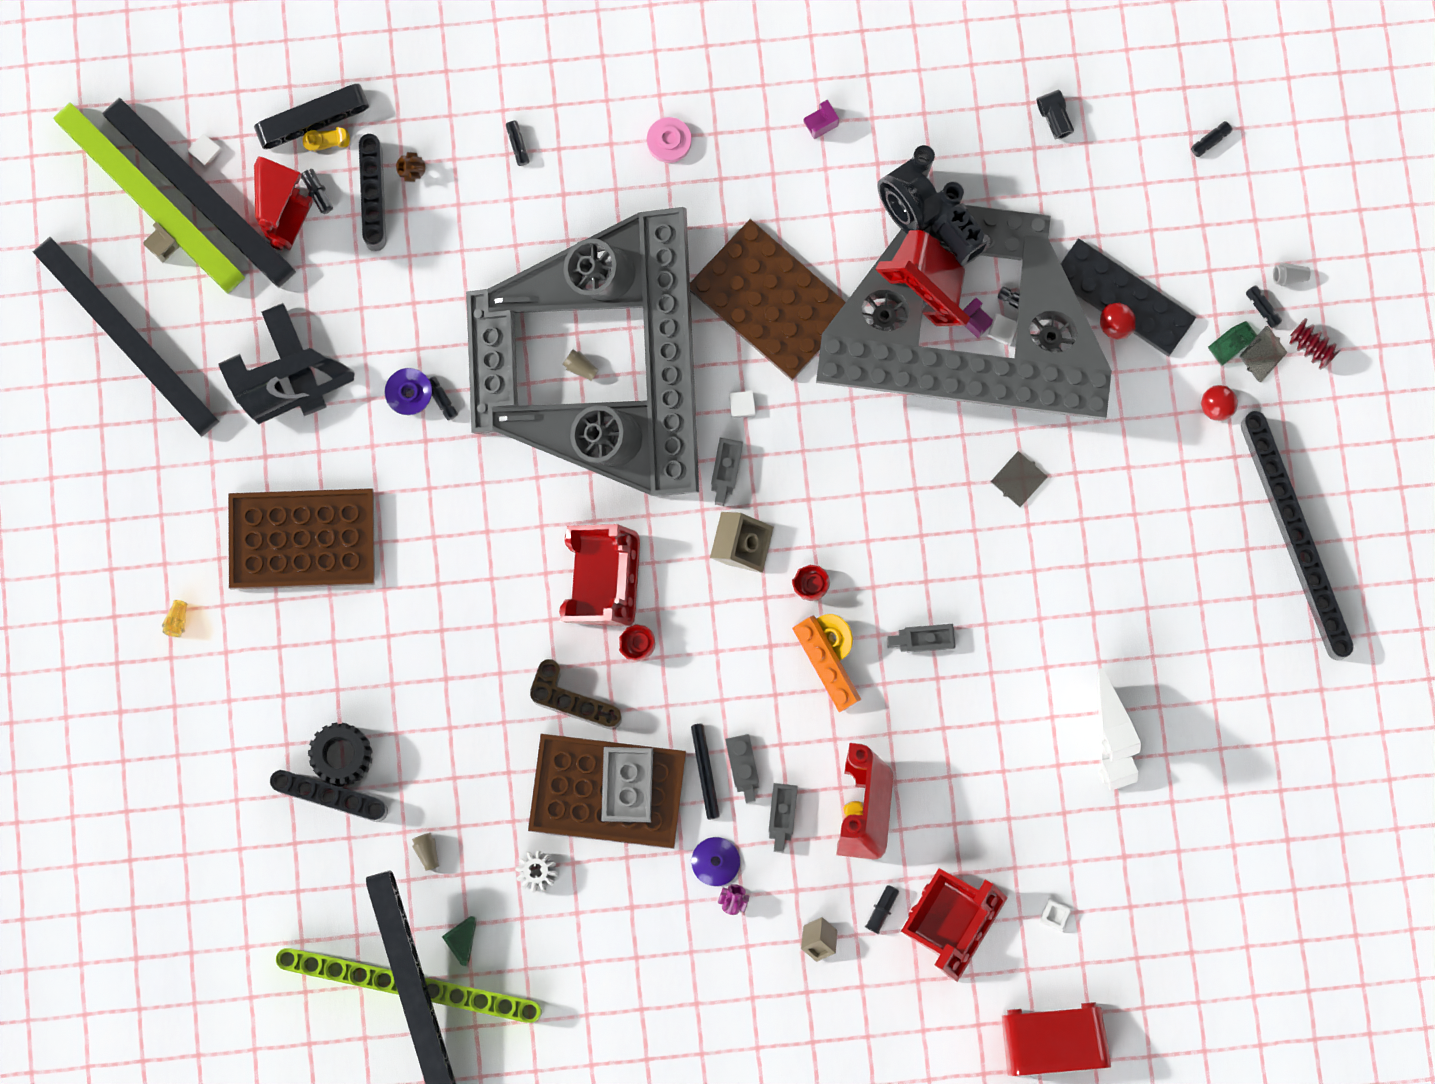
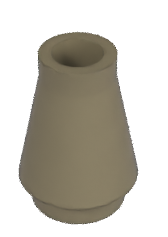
[562,349,599,381]
[412,832,439,871]

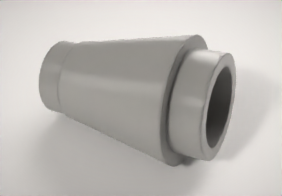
[1273,263,1311,286]

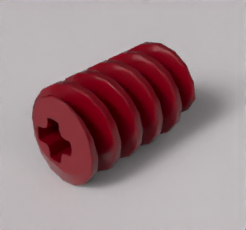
[1289,318,1341,370]

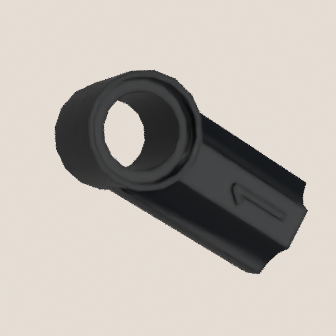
[1036,90,1074,140]

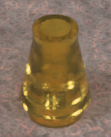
[161,600,188,637]

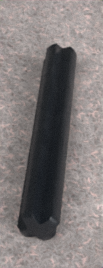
[691,723,720,820]

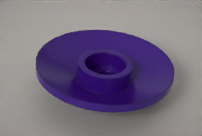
[384,368,432,415]
[691,837,740,886]

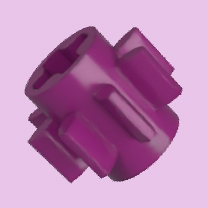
[718,884,750,915]

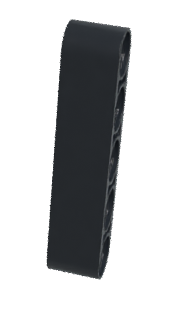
[254,84,369,149]
[359,133,386,251]
[261,303,327,416]
[270,770,388,822]

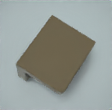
[143,222,179,263]
[801,917,838,962]

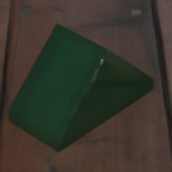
[1208,321,1260,367]
[442,916,477,967]

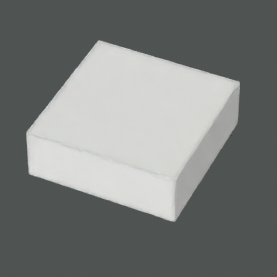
[187,134,222,167]
[987,313,1017,345]
[729,391,755,418]
[1039,899,1072,932]

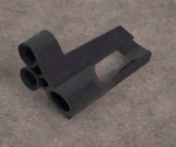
[218,348,355,425]

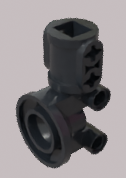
[877,145,993,266]

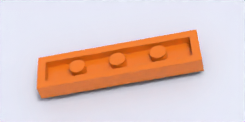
[792,615,862,712]

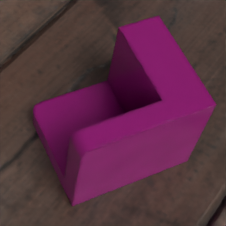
[803,99,839,139]
[963,297,993,338]

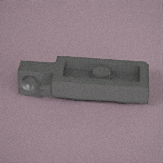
[711,438,743,506]
[887,624,956,653]
[725,734,759,804]
[768,783,798,853]

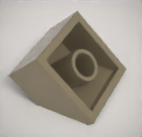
[710,512,774,573]

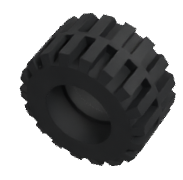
[308,722,373,786]

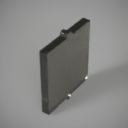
[1240,326,1288,383]
[990,451,1048,508]

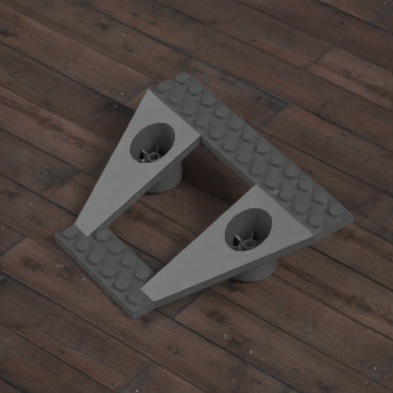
[816,205,1112,420]
[466,207,699,496]

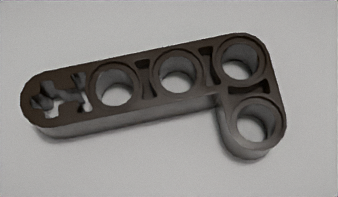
[530,659,622,730]

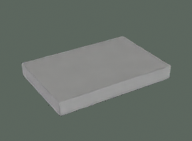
[602,747,653,823]

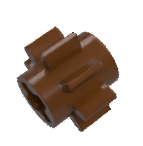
[396,152,426,182]

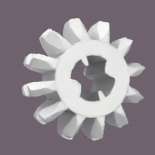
[515,850,557,893]

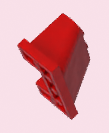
[875,230,970,326]
[901,868,1008,982]

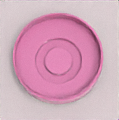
[647,117,691,163]

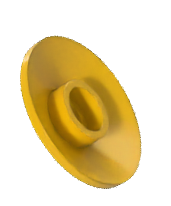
[817,614,853,660]

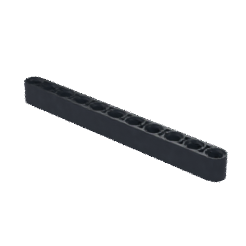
[102,98,296,288]
[32,237,220,437]
[1241,411,1354,660]
[366,870,456,1084]

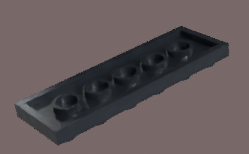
[1060,238,1197,357]

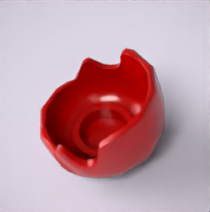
[1100,303,1136,340]
[1201,385,1238,421]
[792,565,830,601]
[619,624,655,662]

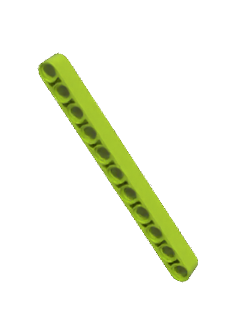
[53,102,245,294]
[276,948,542,1023]

